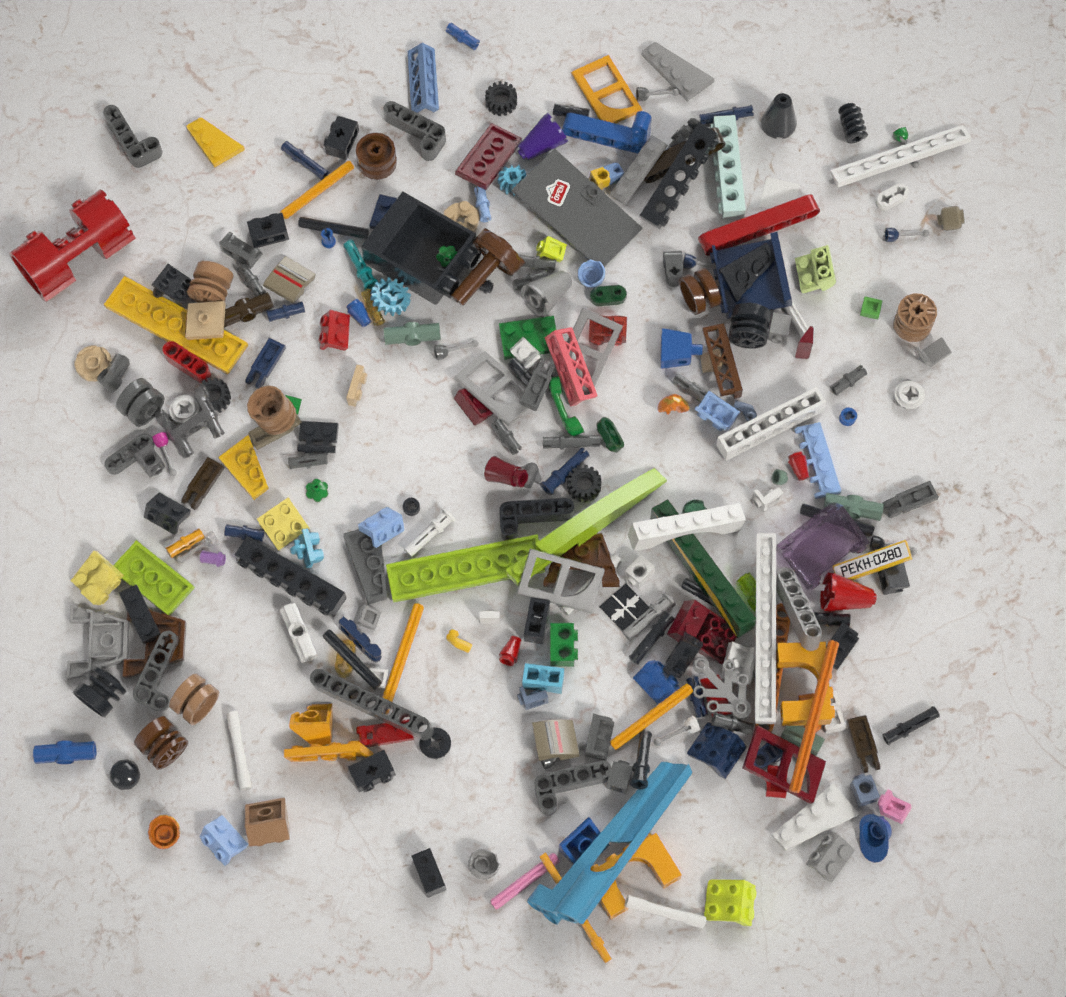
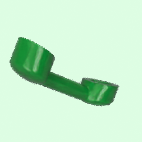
[549,375,584,436]

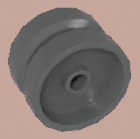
[116,378,165,427]

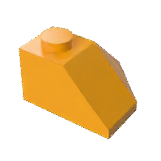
[289,703,333,746]

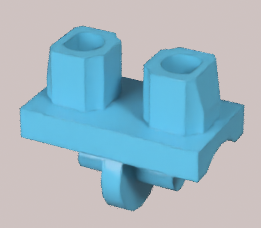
[290,529,324,568]

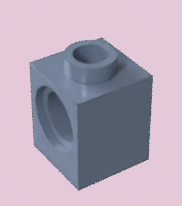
[850,774,880,808]

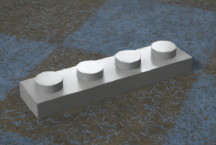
[610,135,668,205]

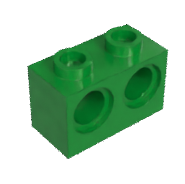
[550,623,578,667]

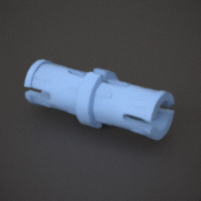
[474,186,492,223]

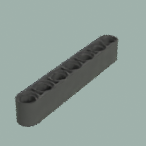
[310,669,434,740]

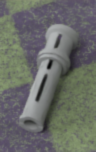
[622,592,676,641]

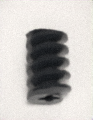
[838,103,868,144]

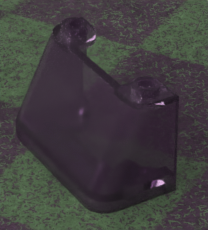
[776,502,870,590]

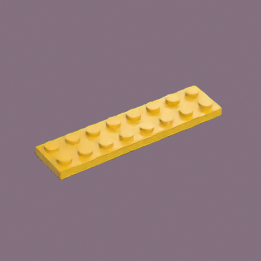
[104,276,248,375]

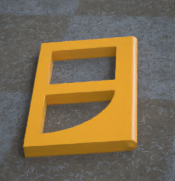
[571,55,642,124]

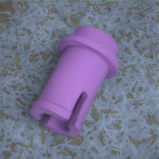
[200,550,226,567]

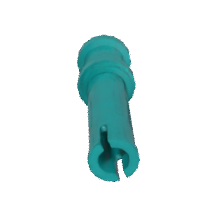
[343,240,379,291]

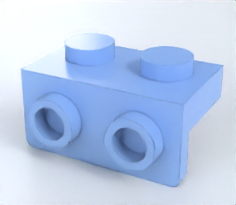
[695,391,741,431]
[358,507,404,548]
[200,815,248,866]

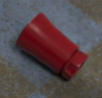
[484,456,529,488]

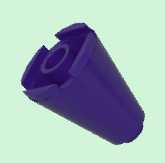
[517,113,569,160]

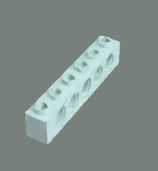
[710,115,746,220]

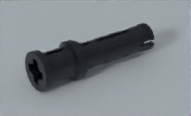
[630,730,652,790]

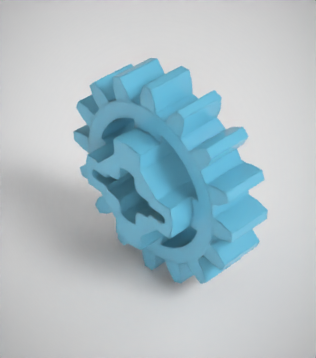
[370,277,411,316]

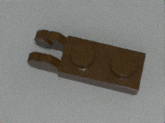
[181,457,225,510]
[846,715,881,773]

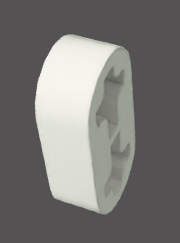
[876,184,909,211]

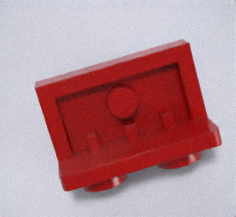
[319,310,350,351]

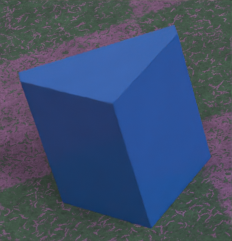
[559,817,610,865]

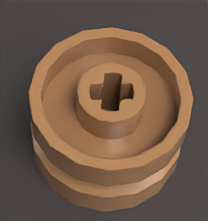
[169,674,220,725]

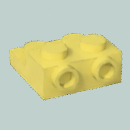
[70,551,124,605]

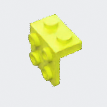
[704,879,757,926]

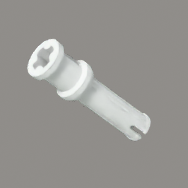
[404,508,456,557]

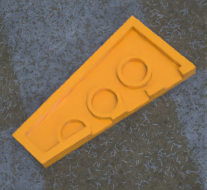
[284,741,373,762]

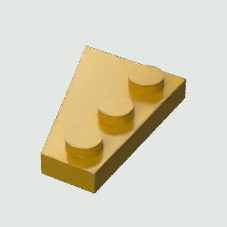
[186,117,245,168]
[218,435,269,500]

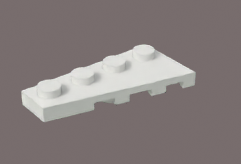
[772,784,860,851]

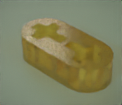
[335,639,356,678]

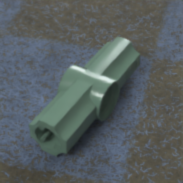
[384,322,441,346]
[823,493,884,521]

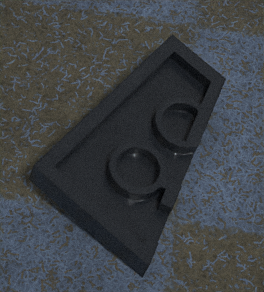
[718,243,775,302]

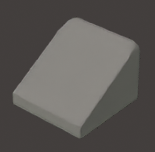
[353,604,382,630]

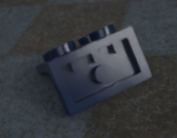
[687,722,747,779]

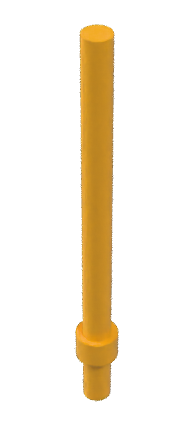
[539,853,612,963]

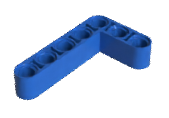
[562,111,652,154]

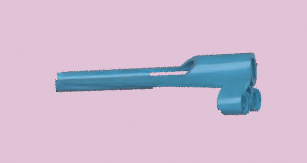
[527,762,692,925]

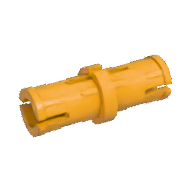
[165,528,205,558]

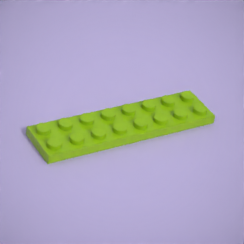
[386,534,546,603]

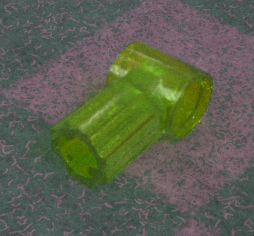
[736,572,756,613]

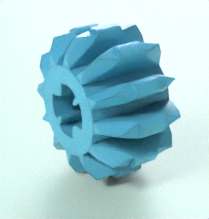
[497,164,527,196]

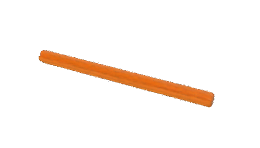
[789,640,839,793]

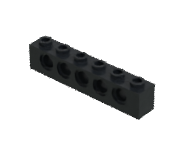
[640,122,719,230]
[234,536,347,617]

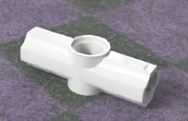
[280,603,317,663]

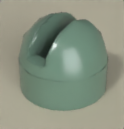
[772,469,788,485]

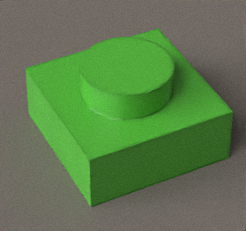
[860,296,883,320]

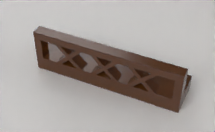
[702,323,743,399]

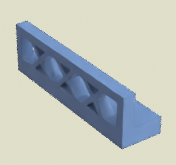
[407,42,439,113]

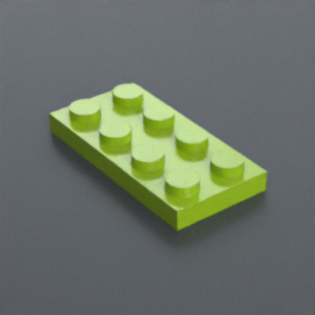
[113,540,195,615]

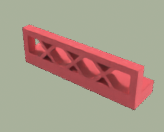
[545,327,598,407]

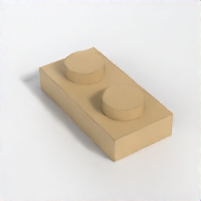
[346,364,367,407]

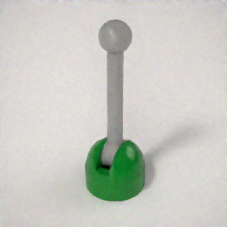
[893,127,919,168]

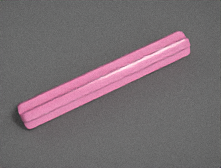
[490,853,560,910]

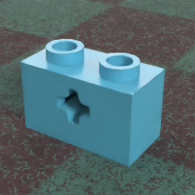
[522,663,564,694]

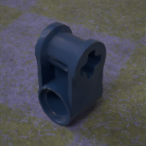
[754,743,784,771]

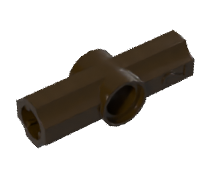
[224,292,274,328]

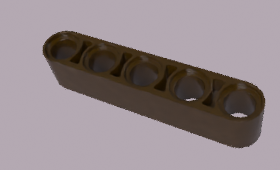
[644,127,726,183]

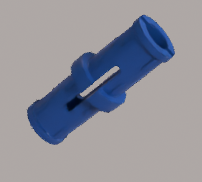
[445,22,480,50]

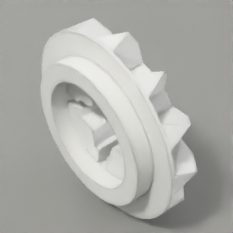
[894,381,925,410]
[169,395,200,424]

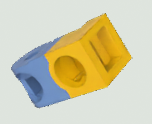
[589,163,624,190]

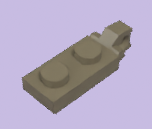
[248,413,302,450]

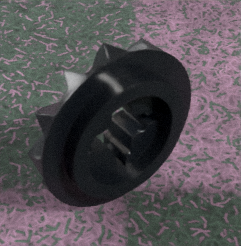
[419,727,451,760]

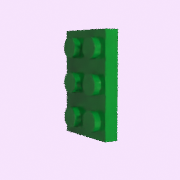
[499,316,556,360]

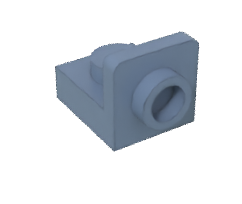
[517,686,549,710]

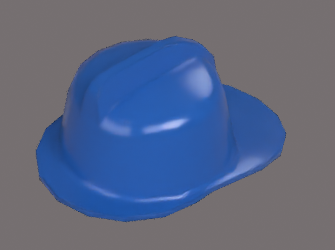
[859,814,892,863]

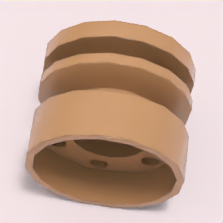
[187,261,234,303]
[893,293,937,342]
[247,385,296,435]

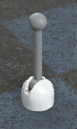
[654,716,701,746]

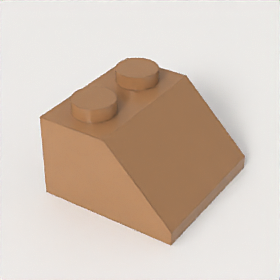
[245,798,290,847]

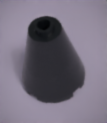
[761,93,797,139]

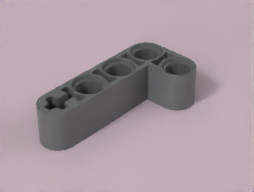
[383,101,446,161]
[103,105,163,168]
[133,631,179,712]
[534,761,611,816]

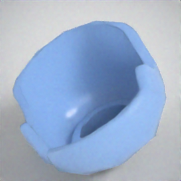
[578,259,606,288]

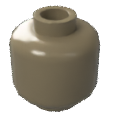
[937,206,965,231]

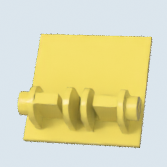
[257,497,310,551]

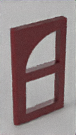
[742,725,826,804]

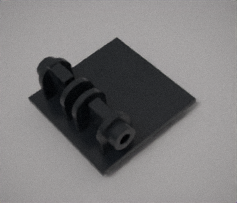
[152,264,192,306]

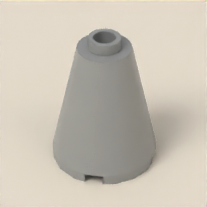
[521,271,572,317]

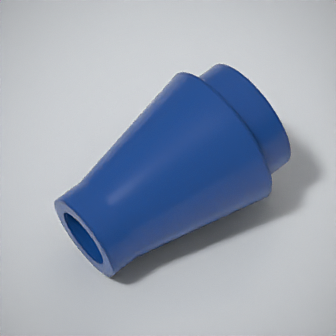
[346,299,371,327]

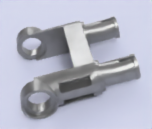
[155,383,225,458]

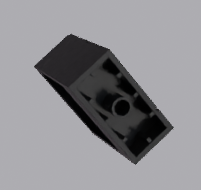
[361,191,481,305]

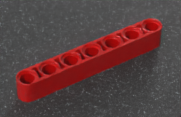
[698,194,820,256]

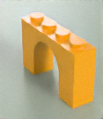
[776,642,835,726]
[590,833,682,920]

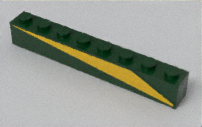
[650,499,756,638]

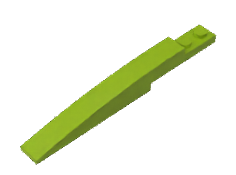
[505,468,667,586]

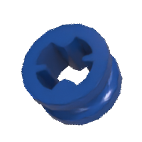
[839,407,858,426]

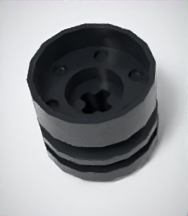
[728,303,771,349]
[72,666,126,718]

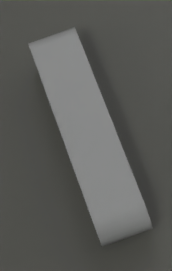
[776,567,822,651]

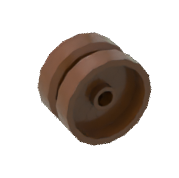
[356,133,397,180]
[679,268,721,315]

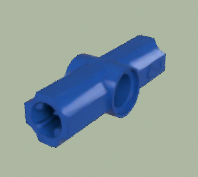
[33,740,97,765]

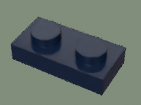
[369,194,397,229]

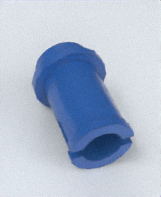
[321,228,336,249]

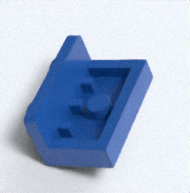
[633,660,681,704]

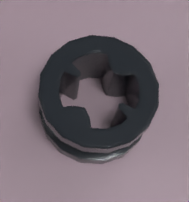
[403,497,420,516]

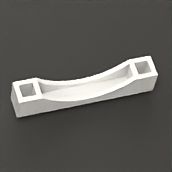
[627,503,746,551]

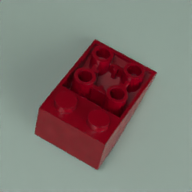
[667,599,737,665]

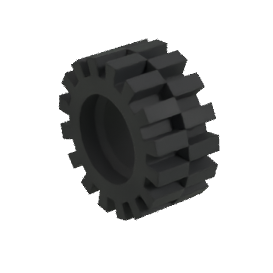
[485,81,517,116]
[196,377,231,413]
[567,465,602,502]

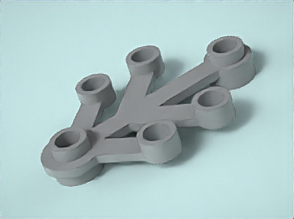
[693,657,752,719]

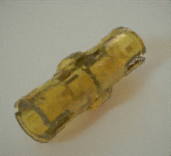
[361,289,385,326]

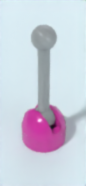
[152,432,177,476]

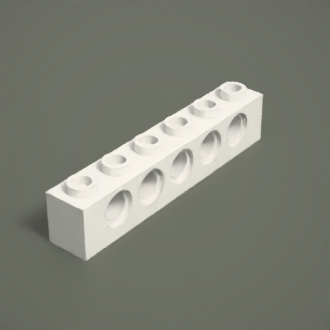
[716,387,826,461]

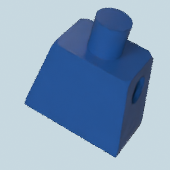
[661,328,703,369]

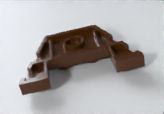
[543,533,620,587]
[123,609,187,678]

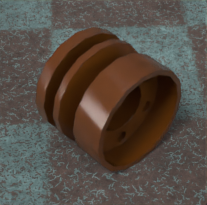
[134,716,188,770]

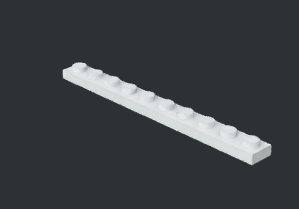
[755,533,776,724]

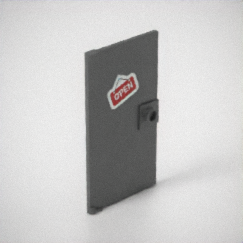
[512,149,643,267]

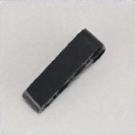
[499,498,574,541]

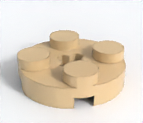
[444,201,480,232]

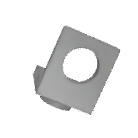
[915,337,952,367]

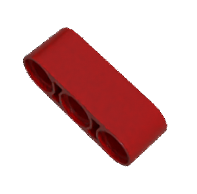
[162,341,211,383]

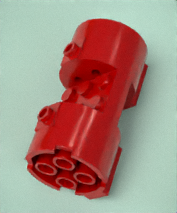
[9,189,136,302]

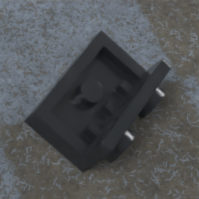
[144,492,191,535]

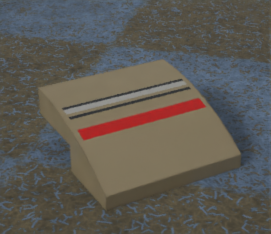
[263,256,316,303]
[532,719,580,761]

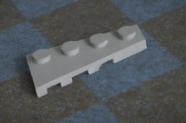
[641,42,715,102]

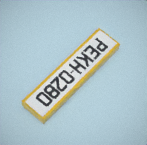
[833,540,912,580]

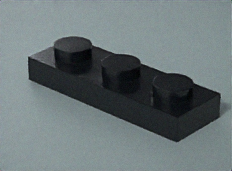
[119,584,161,644]

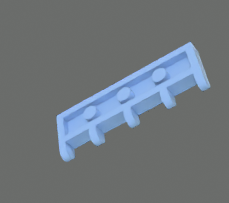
[794,422,841,499]

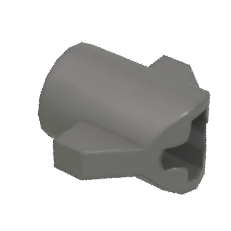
[521,462,542,489]

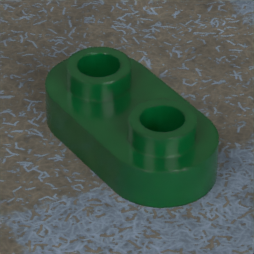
[590,285,627,306]
[596,417,624,453]

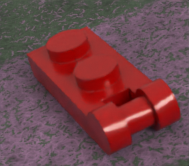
[356,719,414,747]

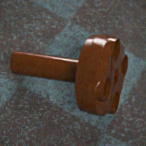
[451,228,525,306]

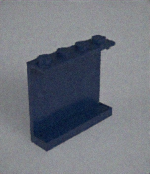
[710,232,793,319]

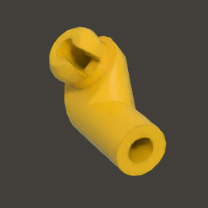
[446,629,472,653]

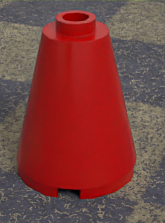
[820,572,877,611]

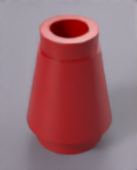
[788,451,809,481]
[499,636,522,666]

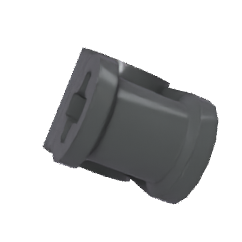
[663,251,683,287]

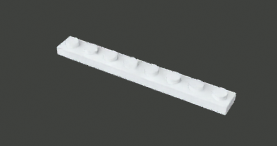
[831,125,971,187]

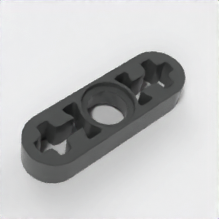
[105,433,155,475]

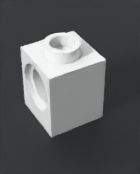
[625,555,655,589]

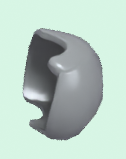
[468,849,501,880]

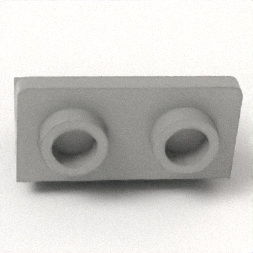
[806,833,855,882]

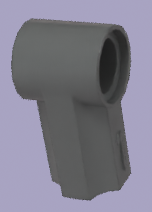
[97,354,130,393]

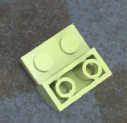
[795,245,836,293]

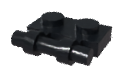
[297,421,339,455]

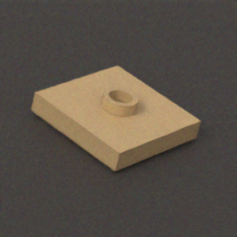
[185,301,226,340]

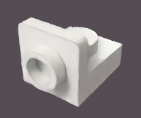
[510,337,540,370]
[752,487,784,512]

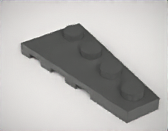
[343,529,387,605]

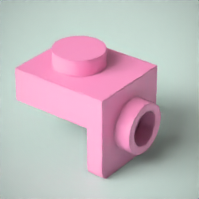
[878,789,912,824]

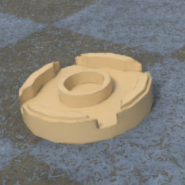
[74,345,112,382]

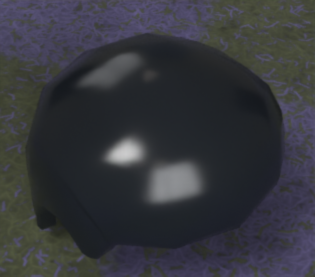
[109,759,140,790]

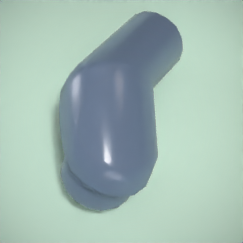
[734,400,757,421]

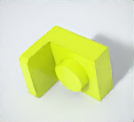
[536,236,567,263]

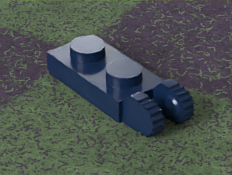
[245,338,286,389]
[339,616,382,663]

